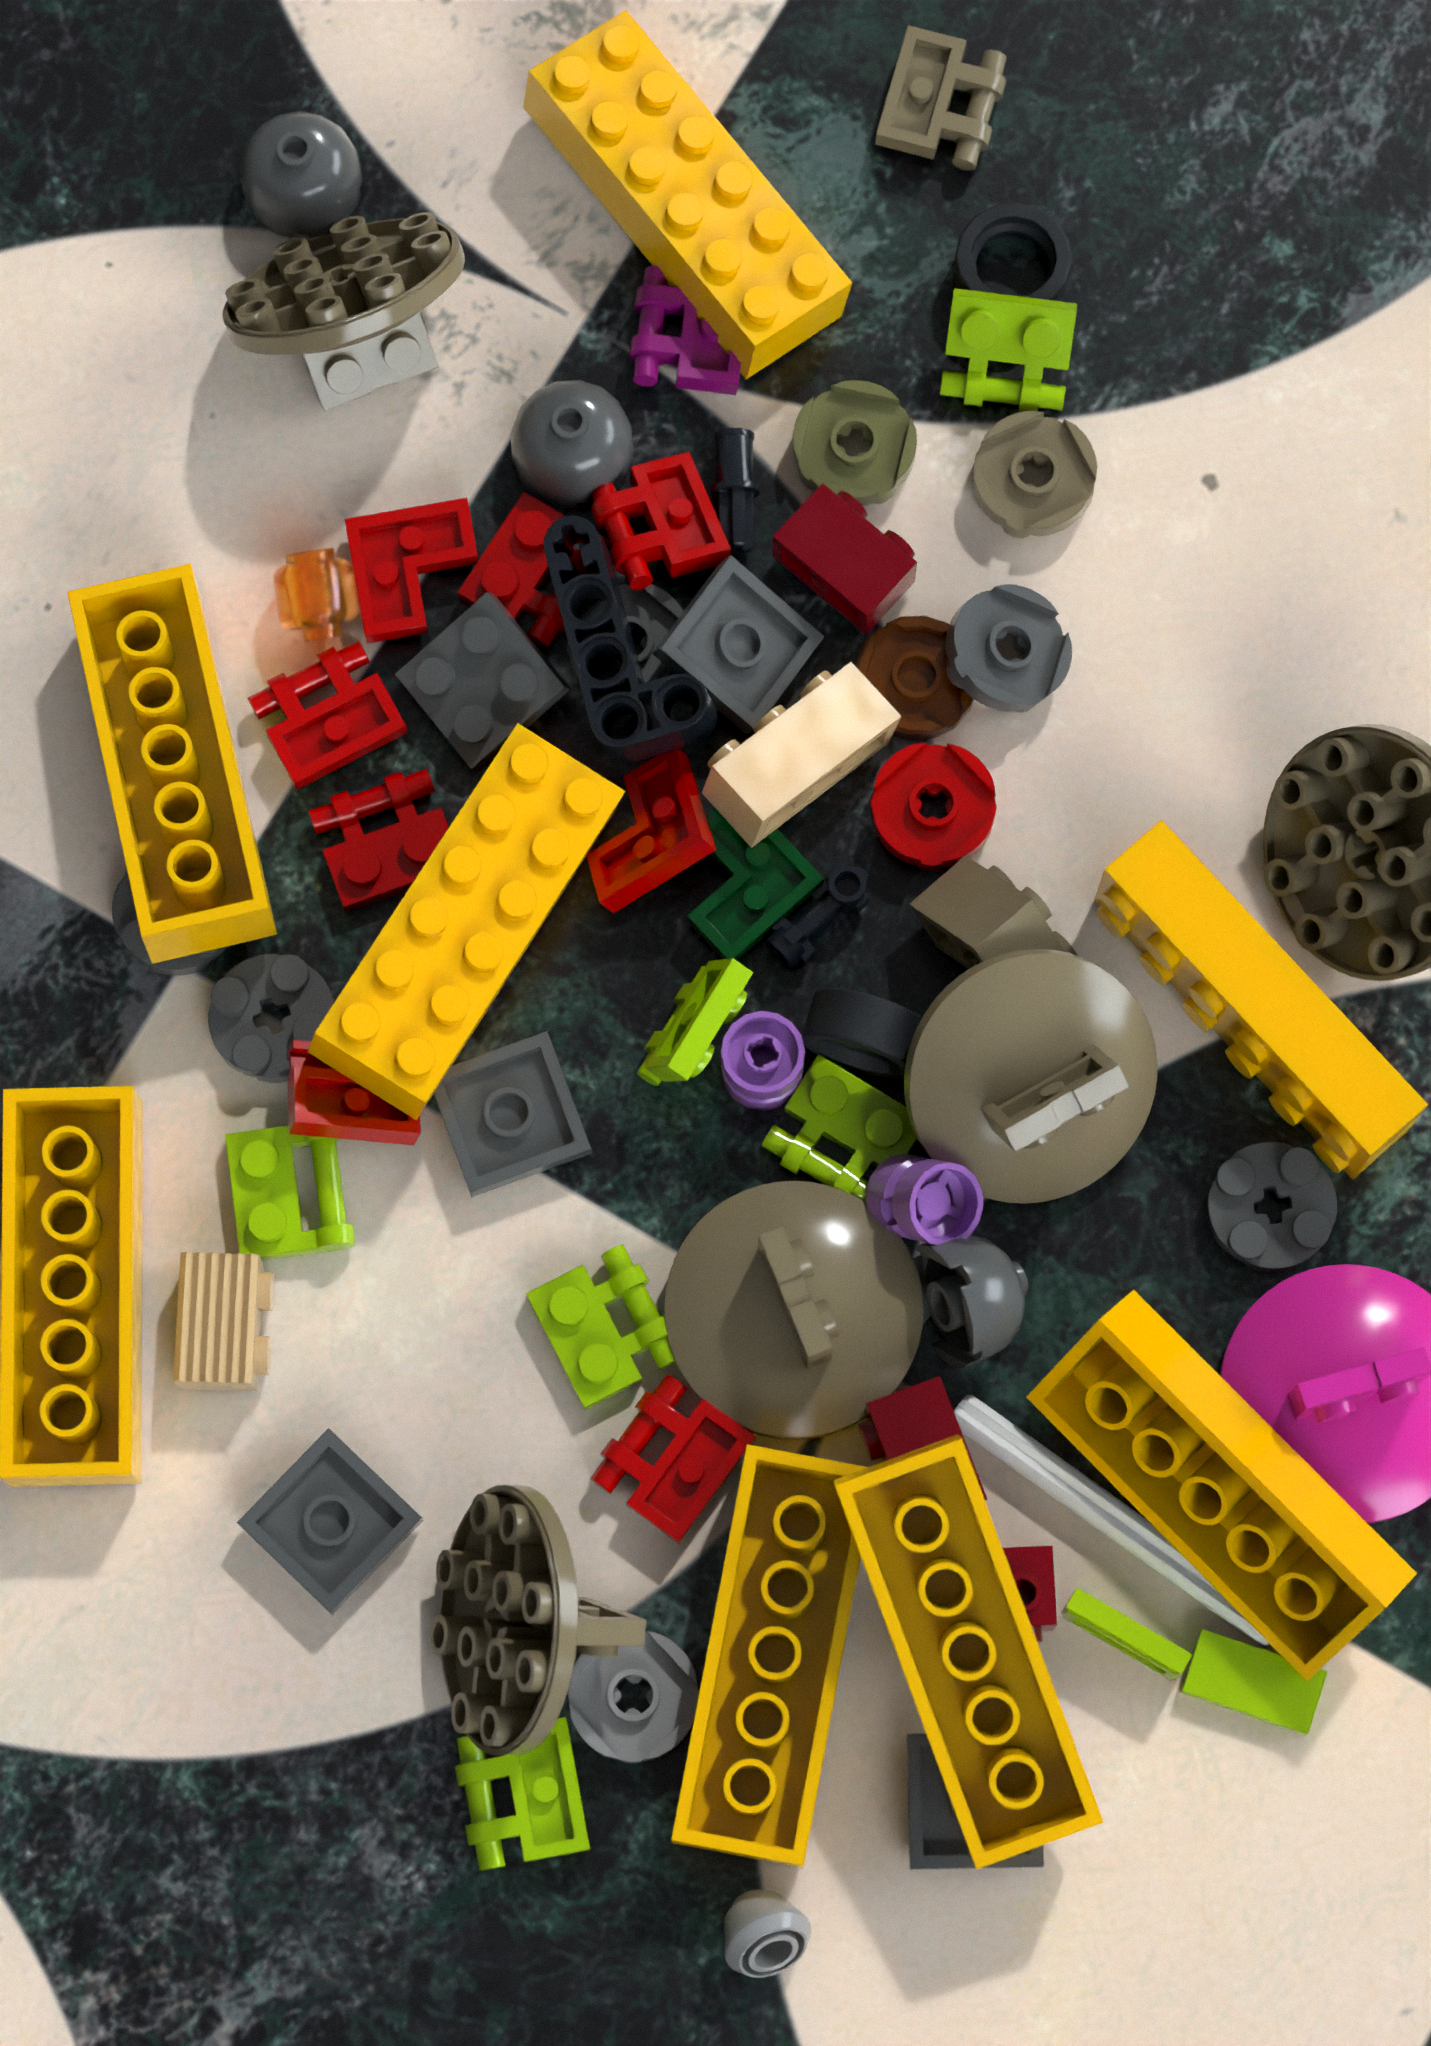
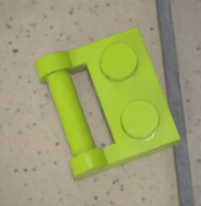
[225,1125,356,1261]

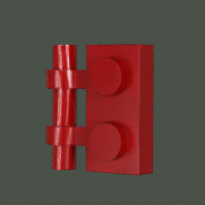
[591,452,731,591]
[457,492,612,649]
[247,641,408,790]
[308,769,449,913]
[590,1374,756,1544]

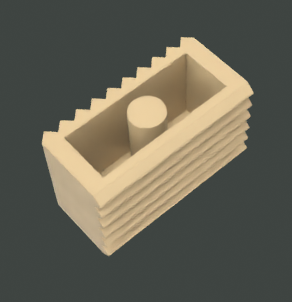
[173,1252,274,1391]

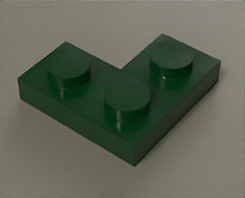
[687,808,824,961]

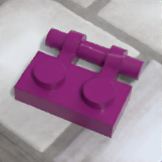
[629,265,741,396]

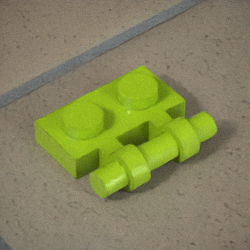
[940,288,1077,412]
[637,958,753,1086]
[761,1054,918,1203]
[526,1244,676,1411]
[455,1717,591,1871]

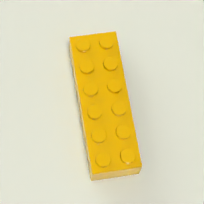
[523,10,852,379]
[67,563,277,964]
[307,723,625,1120]
[1094,819,1428,1180]
[0,1086,143,1487]
[1026,1290,1417,1681]
[833,1434,1104,1870]
[671,1444,868,1868]

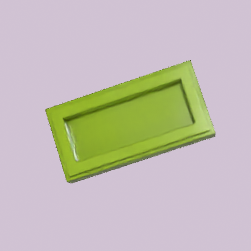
[1061,1587,1193,1680]
[1180,1629,1328,1736]

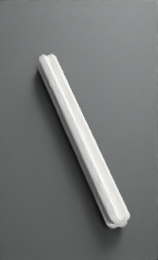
[954,1395,1269,1646]

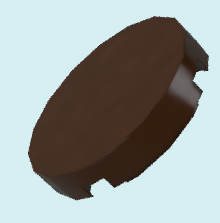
[855,615,974,741]

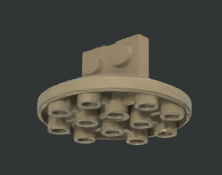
[222,212,465,411]
[1263,724,1431,981]
[904,949,1158,1204]
[664,1181,924,1440]
[430,1485,646,1755]

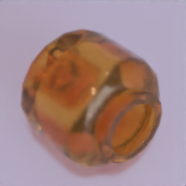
[272,548,359,642]

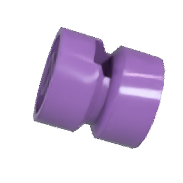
[721,1011,805,1111]
[866,1154,983,1245]

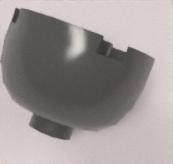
[240,111,362,238]
[511,380,634,508]
[909,1236,1029,1369]

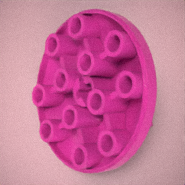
[1219,1264,1431,1524]

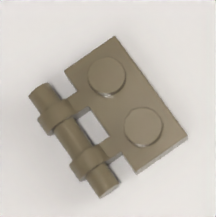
[875,25,1007,170]

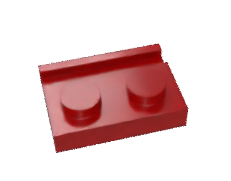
[287,1040,421,1145]

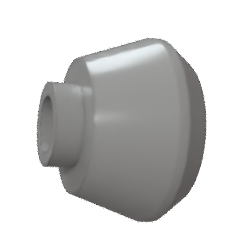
[724,1890,811,1978]

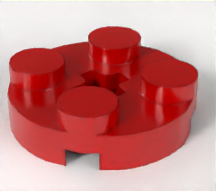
[870,742,997,872]

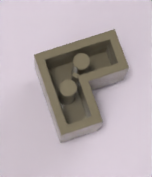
[909,855,1078,969]

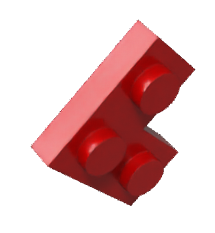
[344,498,479,644]
[586,749,716,914]

